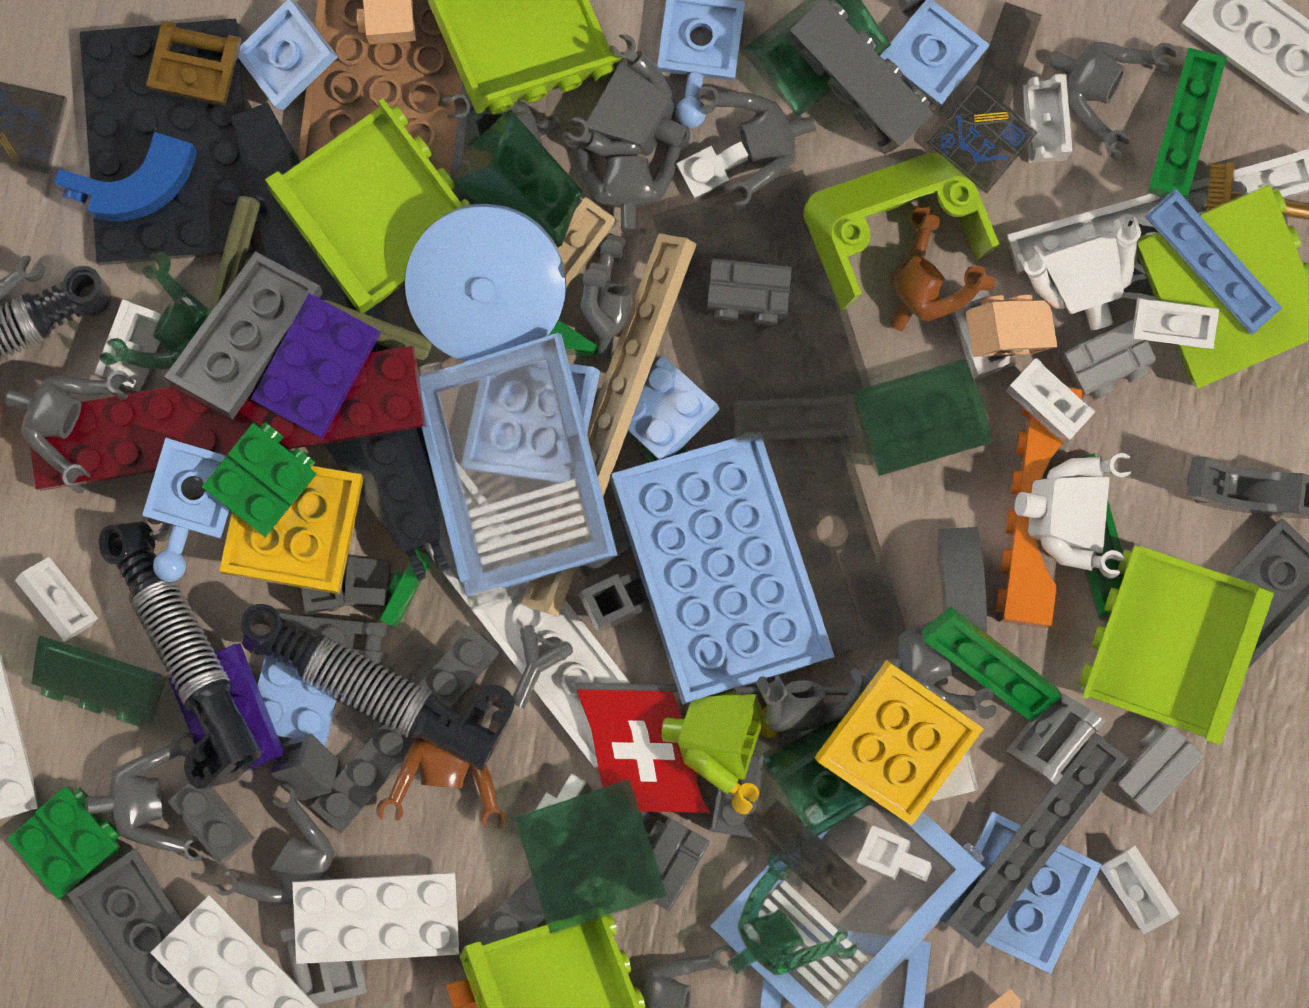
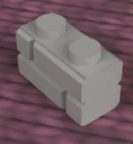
[1060,318,1156,401]
[1111,724,1205,816]

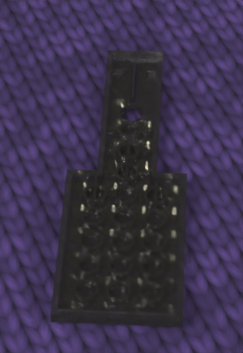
[652,170,906,656]

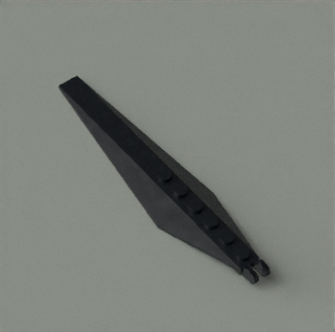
[231,102,449,581]

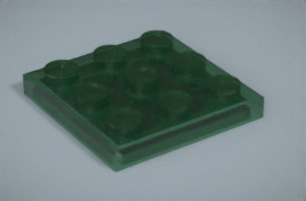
[514,779,668,935]

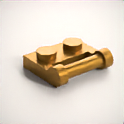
[146,20,241,106]

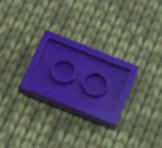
[251,293,381,438]
[167,643,285,773]

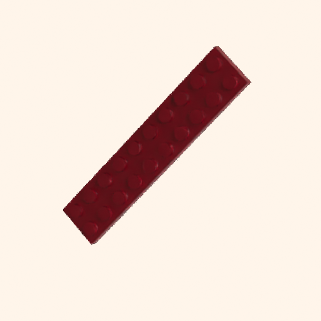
[25,346,426,491]

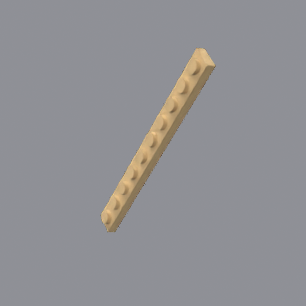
[521,233,697,617]

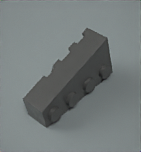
[784,0,934,154]

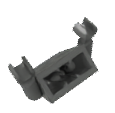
[562,34,686,159]

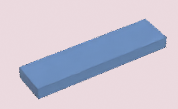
[1145,189,1282,335]

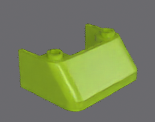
[803,153,999,310]

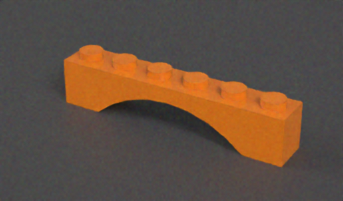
[994,388,1082,629]

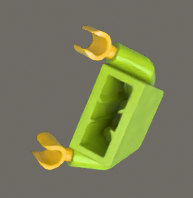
[662,690,778,814]

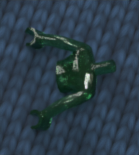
[100,252,209,369]
[727,851,857,976]

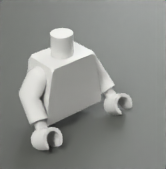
[1017,216,1141,330]
[1014,453,1131,578]

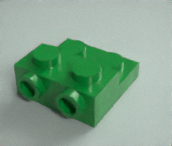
[201,422,317,538]
[7,786,122,900]

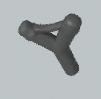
[512,625,573,709]

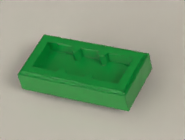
[380,549,432,629]

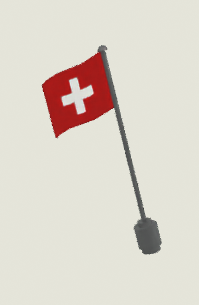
[568,678,934,813]

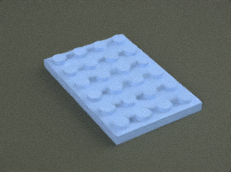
[609,431,835,705]

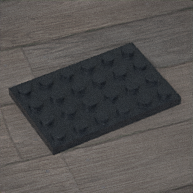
[80,18,256,266]

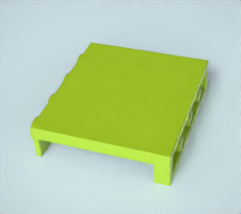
[427,0,625,114]
[265,98,471,313]
[1137,184,1309,389]
[1078,543,1274,745]
[460,902,645,1008]

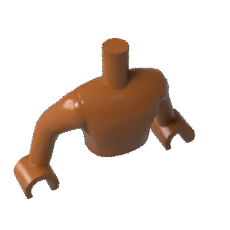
[890,205,995,331]
[376,739,506,829]

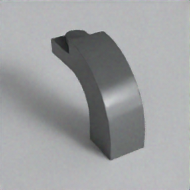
[1187,457,1309,519]
[937,527,987,672]
[578,570,652,632]

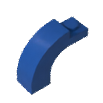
[54,132,198,221]

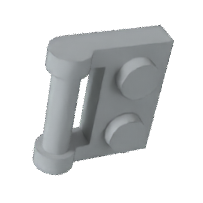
[1006,691,1106,786]
[280,927,369,1005]

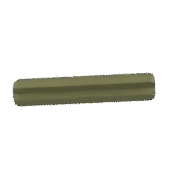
[210,196,260,308]
[324,300,432,360]

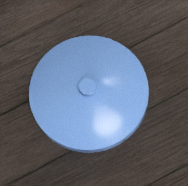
[405,204,566,362]

